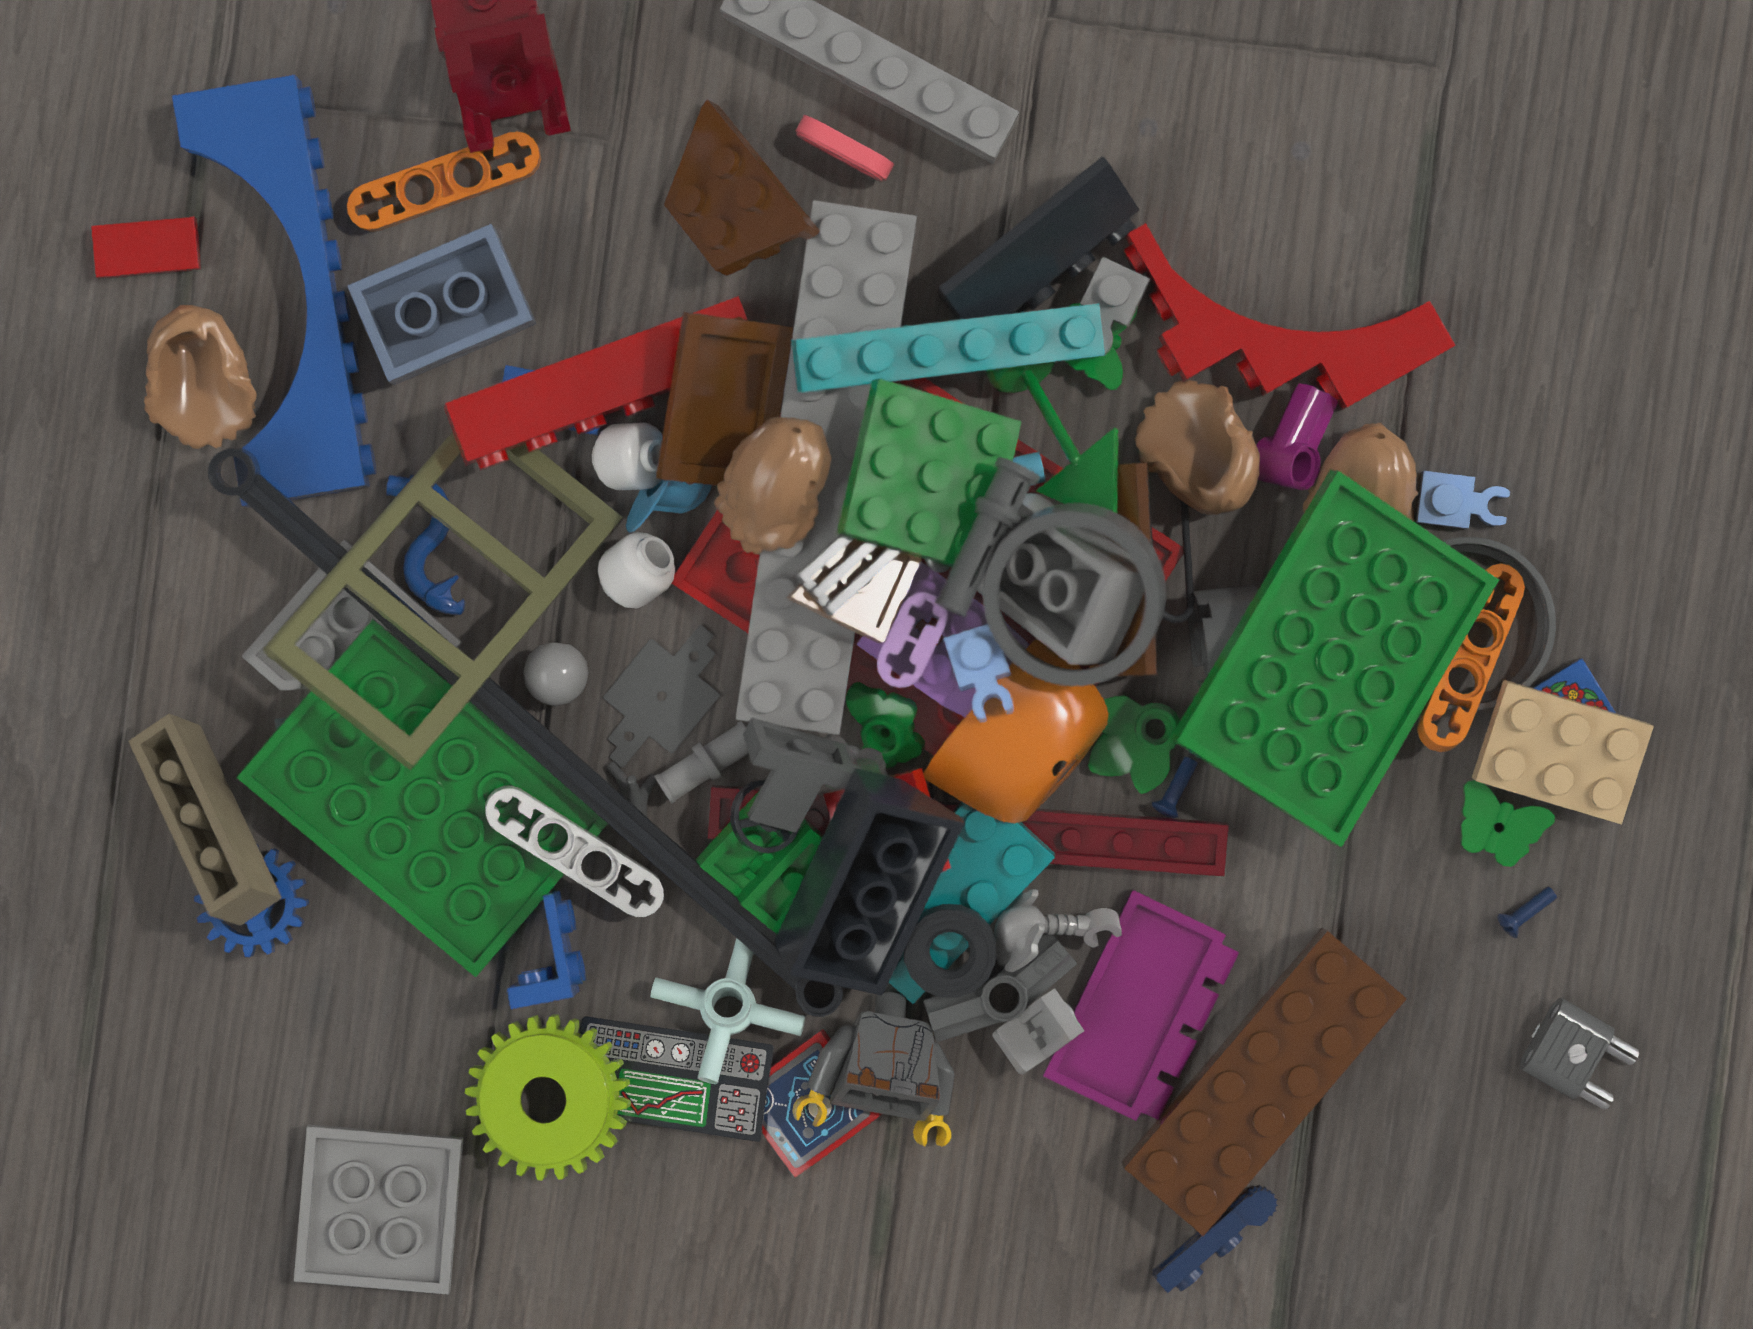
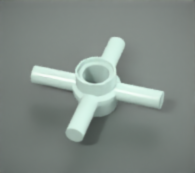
[650,938,806,1084]

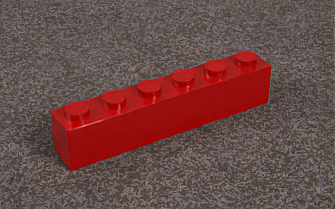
[444,296,747,471]

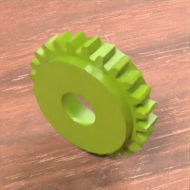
[465,1014,631,1181]

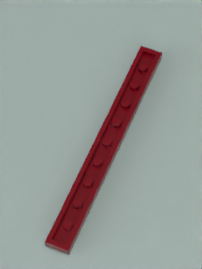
[708,785,1229,877]

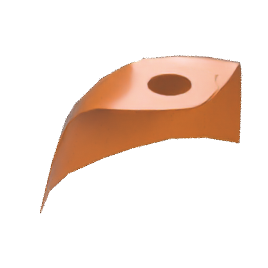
[923,638,1109,823]

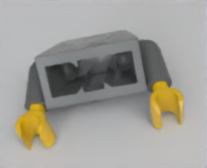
[793,992,955,1147]

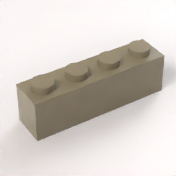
[128,713,282,926]

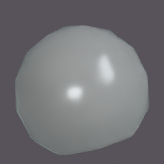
[523,642,589,707]

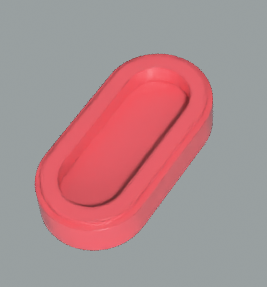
[795,115,894,182]

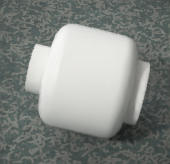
[592,422,663,490]
[598,532,675,609]

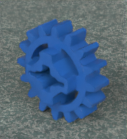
[194,844,309,957]

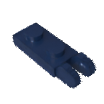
[1152,1185,1278,1293]

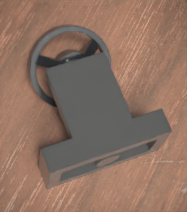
[730,718,854,853]

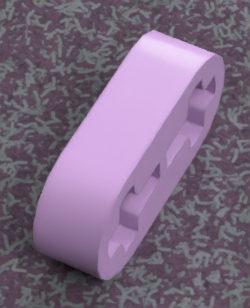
[877,592,947,688]

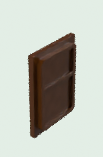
[656,312,794,486]

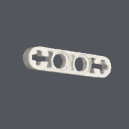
[485,786,664,917]

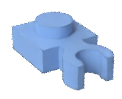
[1415,471,1510,529]
[944,624,1014,723]

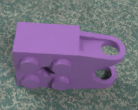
[857,561,1029,717]

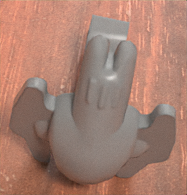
[994,889,1122,972]

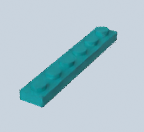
[791,303,1105,393]

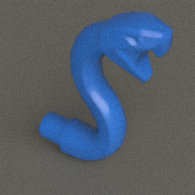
[386,475,465,615]

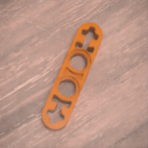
[347,131,541,232]
[1417,564,1525,752]

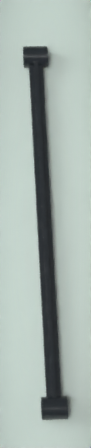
[208,448,843,1017]

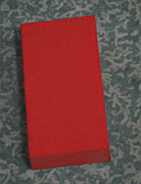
[91,217,201,279]

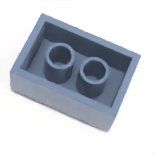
[347,224,537,385]

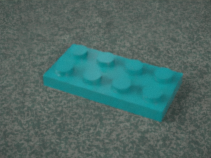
[889,802,1055,1004]

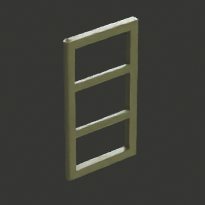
[263,432,623,771]

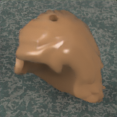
[144,305,257,449]
[1134,380,1260,515]
[714,417,831,554]
[1303,423,1418,522]

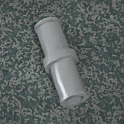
[654,721,749,804]

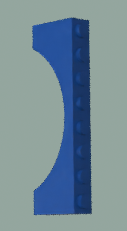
[172,75,376,508]

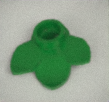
[1088,696,1180,794]

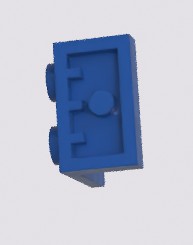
[507,890,586,1009]

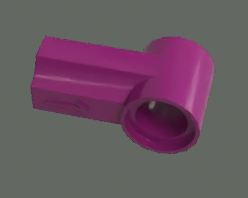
[1256,383,1338,491]

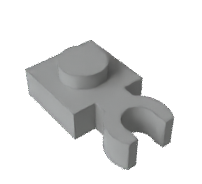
[1080,257,1150,355]

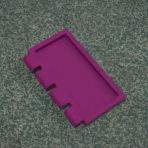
[1043,889,1239,1121]

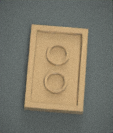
[1472,680,1654,824]

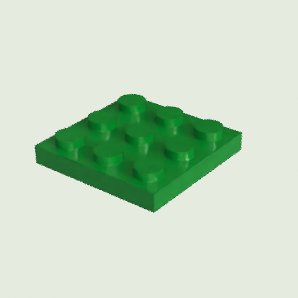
[837,378,1022,567]

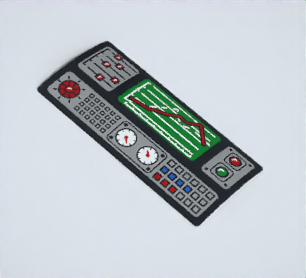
[580,1016,774,1142]

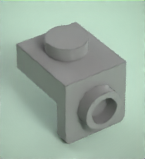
[993,988,1084,1075]

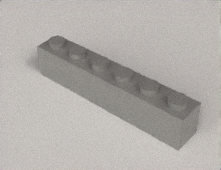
[720,0,1019,164]

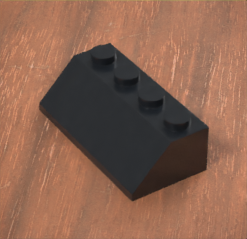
[938,156,1140,320]
[774,768,965,996]

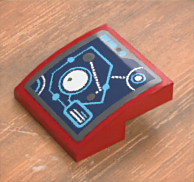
[762,1029,882,1177]

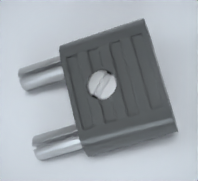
[1519,997,1639,1110]

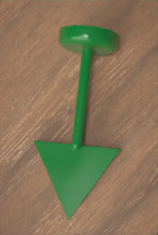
[985,362,1118,513]

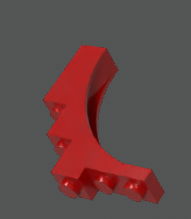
[1123,223,1456,410]

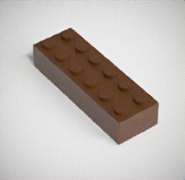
[1121,928,1407,1236]

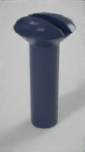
[1152,756,1198,818]
[1497,886,1557,938]

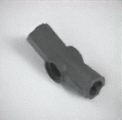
[923,933,1077,1042]

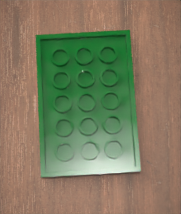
[1170,469,1499,848]
[237,618,607,977]

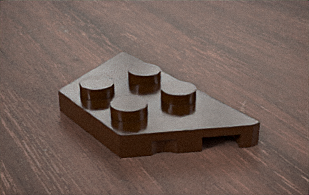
[664,99,820,276]

